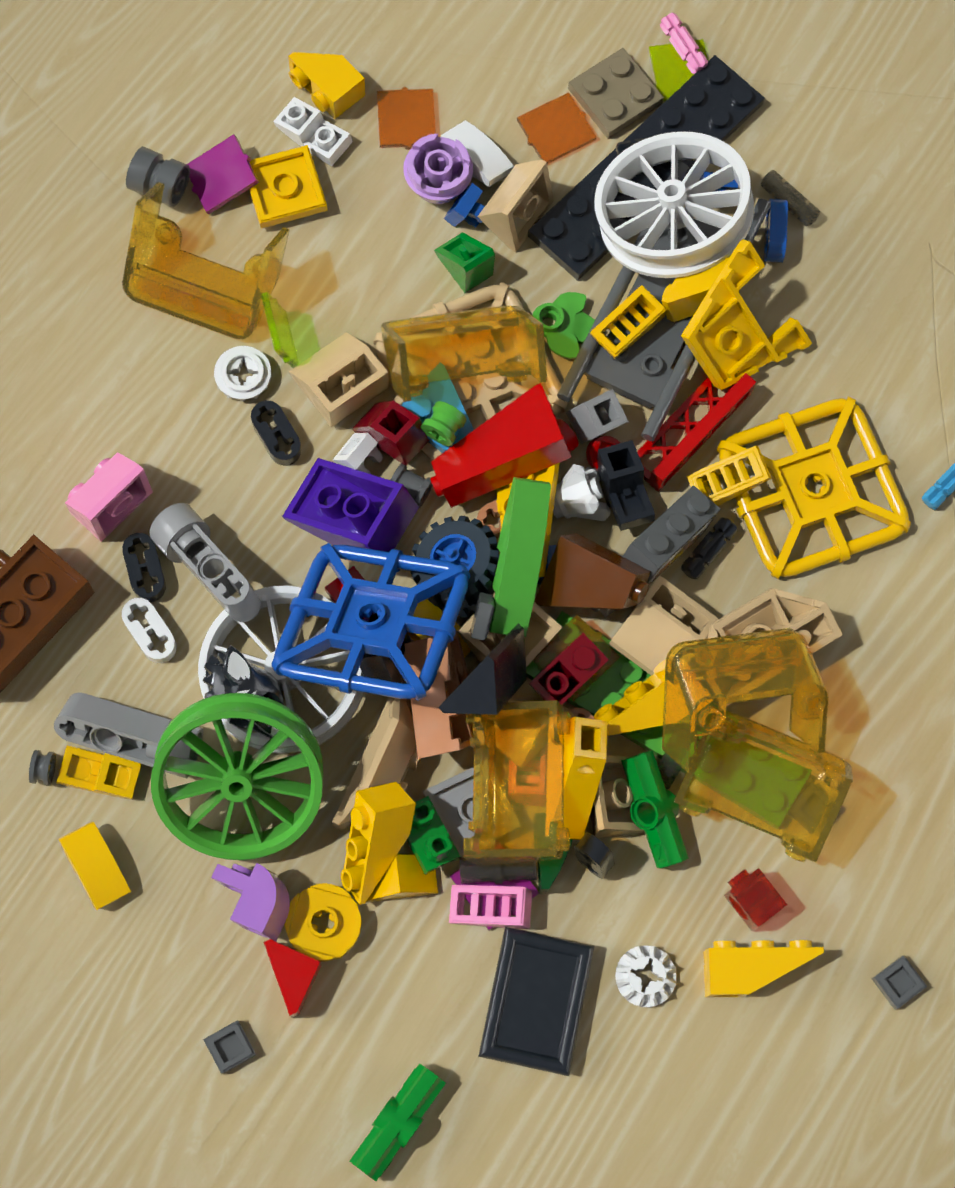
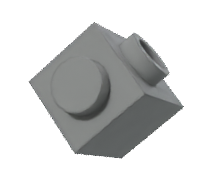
[566,389,628,444]

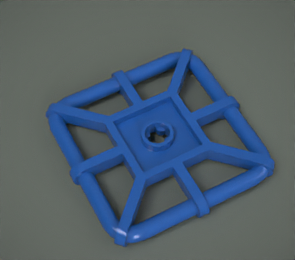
[272,543,470,701]

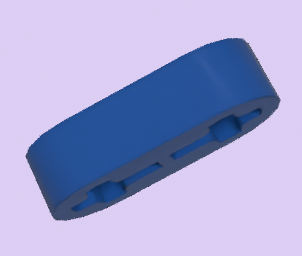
[764,198,788,263]

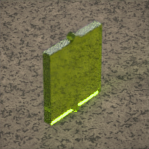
[649,39,708,101]
[261,292,299,368]

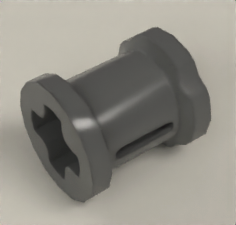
[391,463,433,508]

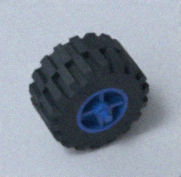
[411,516,500,618]

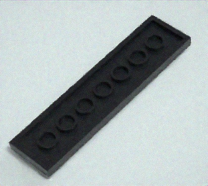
[528,55,765,281]

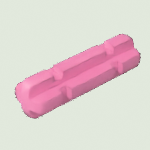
[660,13,708,74]

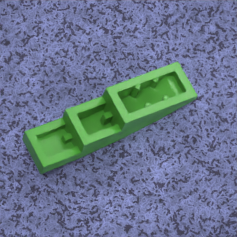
[489,477,551,637]

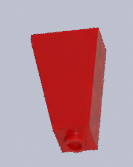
[430,383,572,508]

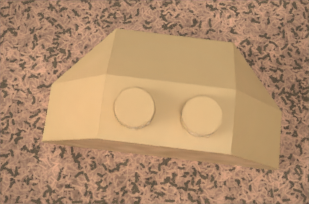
[701,588,843,710]
[332,697,421,831]

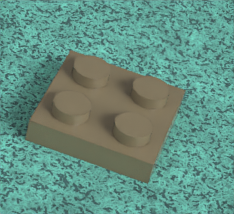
[568,48,664,139]

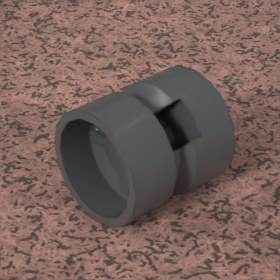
[126,146,190,207]

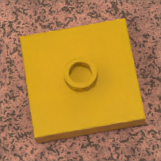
[249,145,328,229]

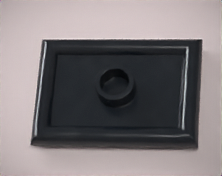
[478,927,595,1076]

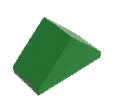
[434,232,495,293]

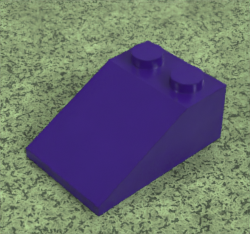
[282,458,419,567]

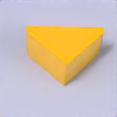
[366,854,438,902]

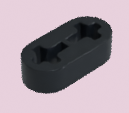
[251,400,301,466]
[122,533,166,603]
[574,832,615,879]

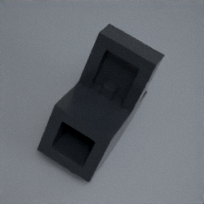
[597,440,655,531]

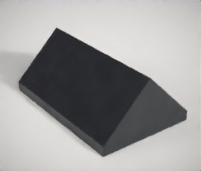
[438,623,527,715]

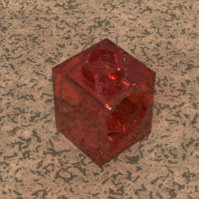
[724,868,788,931]

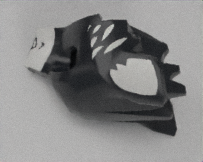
[203,645,284,739]

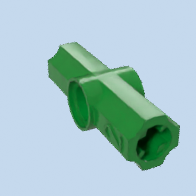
[621,750,689,869]
[349,1063,446,1181]

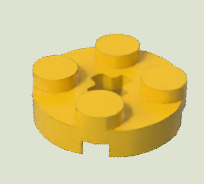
[285,883,362,962]

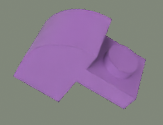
[211,863,290,941]

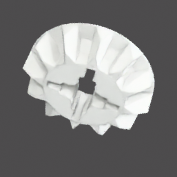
[214,346,272,402]
[615,946,676,1007]

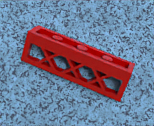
[637,373,756,492]

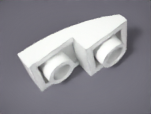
[273,97,353,166]
[441,120,514,187]

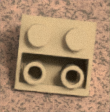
[289,332,389,427]
[609,575,719,675]

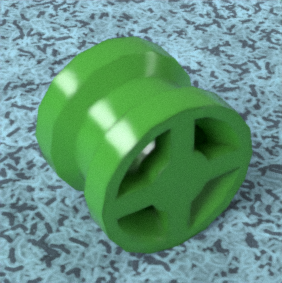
[421,401,467,446]

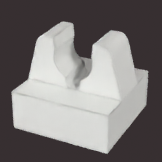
[333,433,383,474]

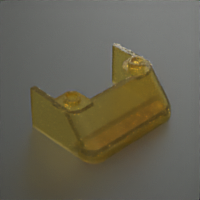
[122,182,290,339]
[381,305,548,402]
[662,628,829,773]

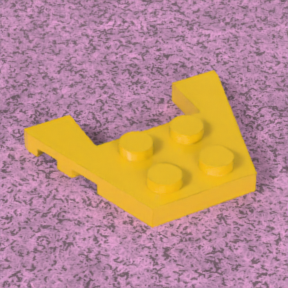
[681,239,812,390]

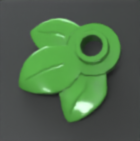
[532,292,595,359]

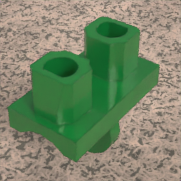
[407,796,460,875]

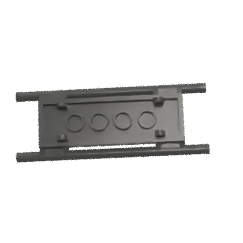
[557,161,771,441]

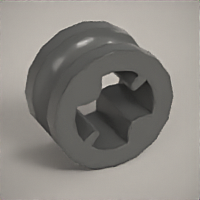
[29,750,56,786]

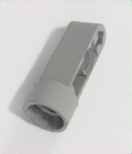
[150,503,261,622]
[54,693,203,779]

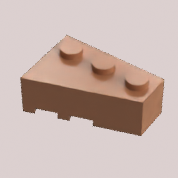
[404,630,484,759]

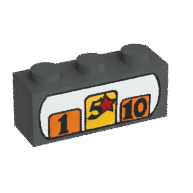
[622,485,721,585]

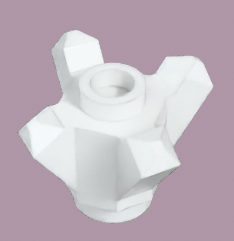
[553,464,611,521]

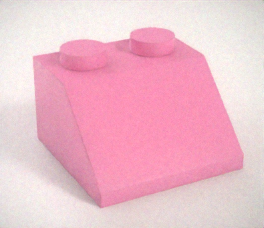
[65,452,153,542]

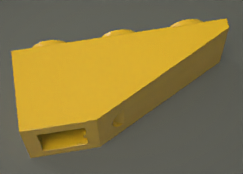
[594,656,712,736]
[547,717,607,840]
[341,782,416,905]
[703,940,824,998]

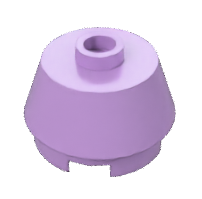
[403,134,473,204]

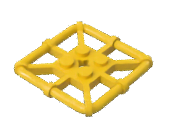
[717,396,911,579]

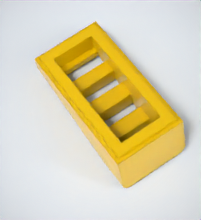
[590,285,667,359]
[687,446,772,506]

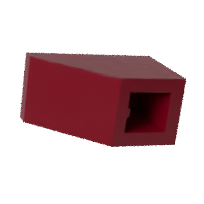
[352,400,429,466]
[529,632,609,711]

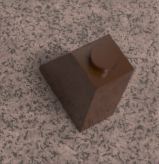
[534,533,651,609]

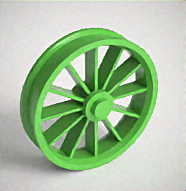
[151,693,323,860]

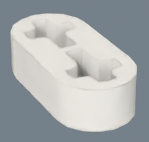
[122,598,177,663]

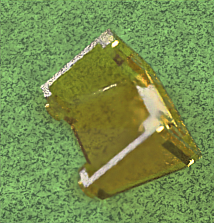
[464,700,570,865]
[674,707,853,862]

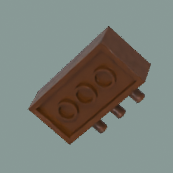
[0,534,95,693]

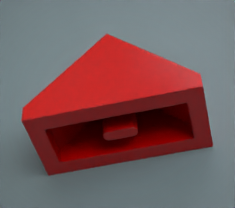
[263,939,322,1018]

